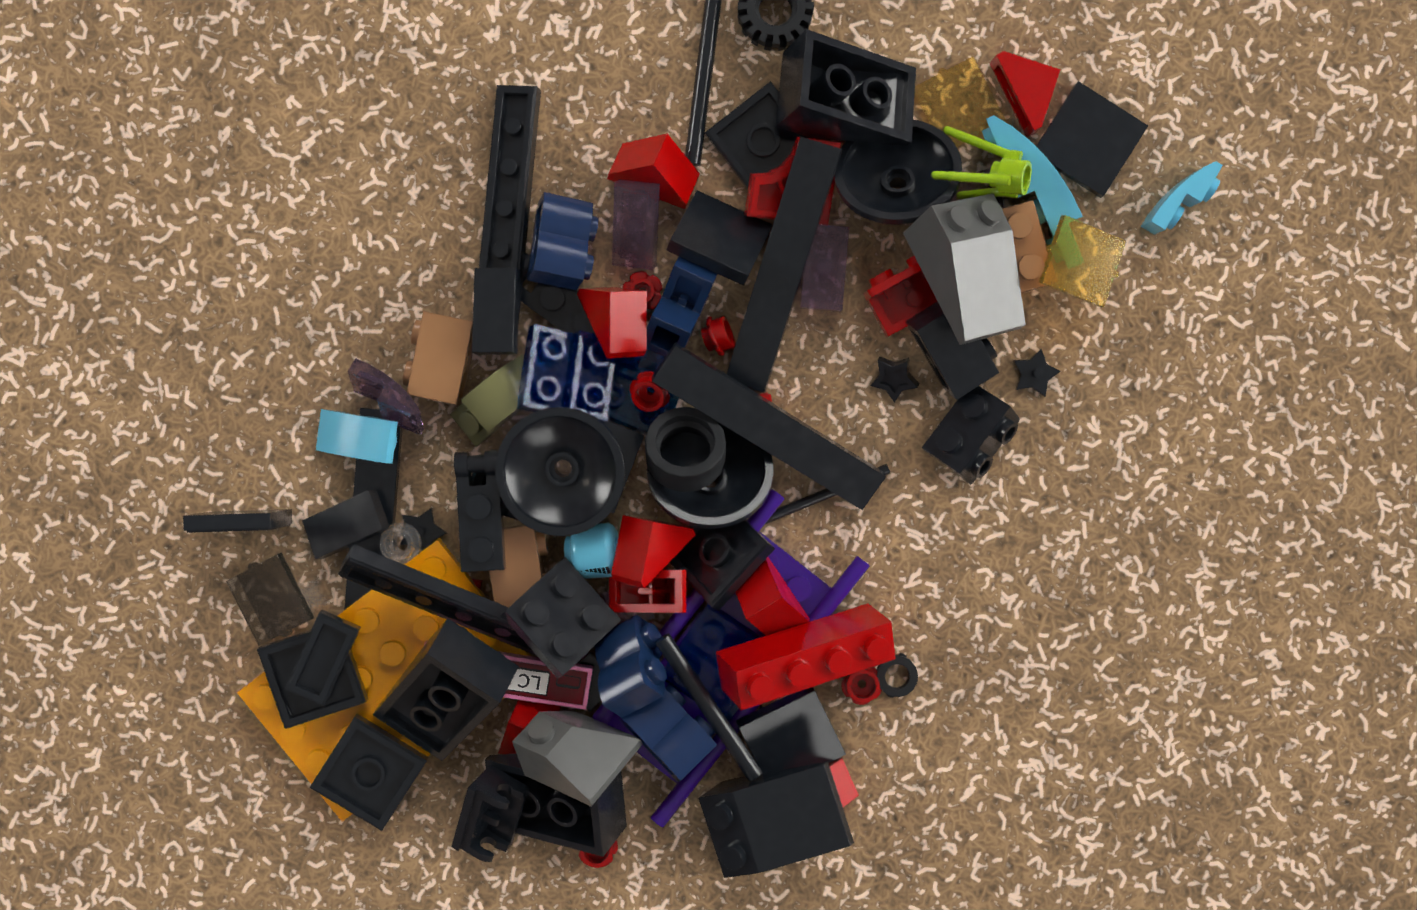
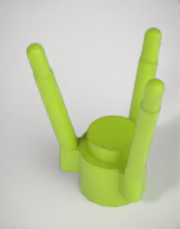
[931,126,1032,200]

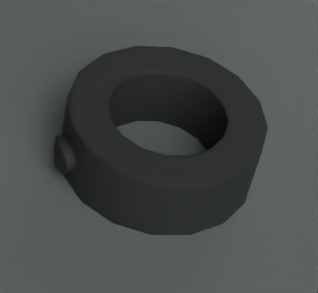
[877,653,918,698]

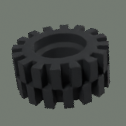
[738,0,814,51]

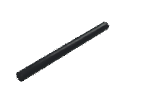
[765,464,890,524]

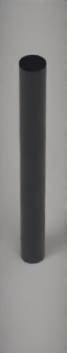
[685,0,722,166]
[655,633,762,781]

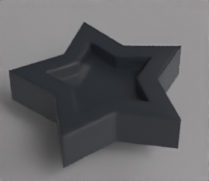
[1013,349,1061,397]
[870,356,920,403]
[400,508,447,550]

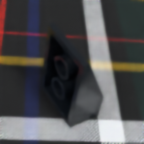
[776,29,916,146]
[373,618,519,761]
[485,753,627,857]
[698,762,854,878]

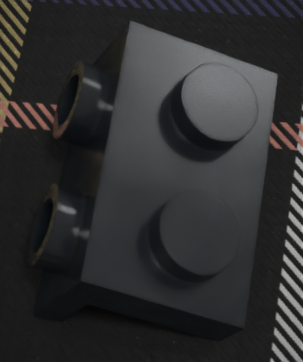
[922,386,1020,485]

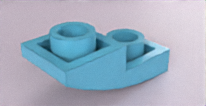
[1140,161,1223,235]
[316,409,398,464]

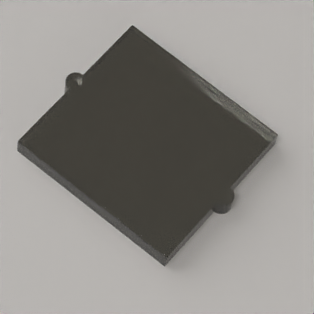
[226,552,314,646]

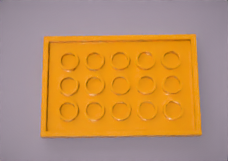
[237,538,532,822]

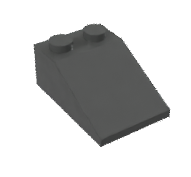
[903,194,1026,345]

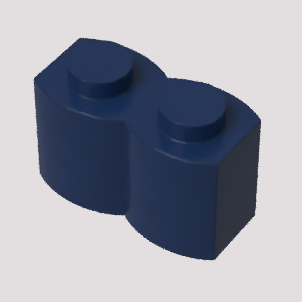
[527,192,599,291]
[595,615,667,718]
[620,684,717,781]

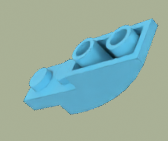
[982,115,1083,269]

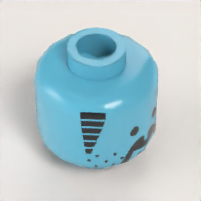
[564,523,619,579]

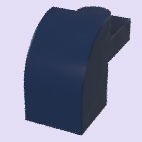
[647,256,718,357]

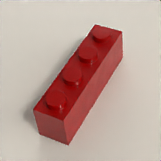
[716,603,896,711]

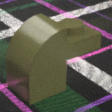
[450,354,549,447]

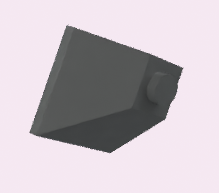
[512,710,643,807]

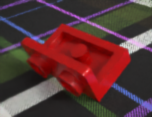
[863,256,937,337]

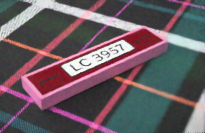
[424,640,593,710]

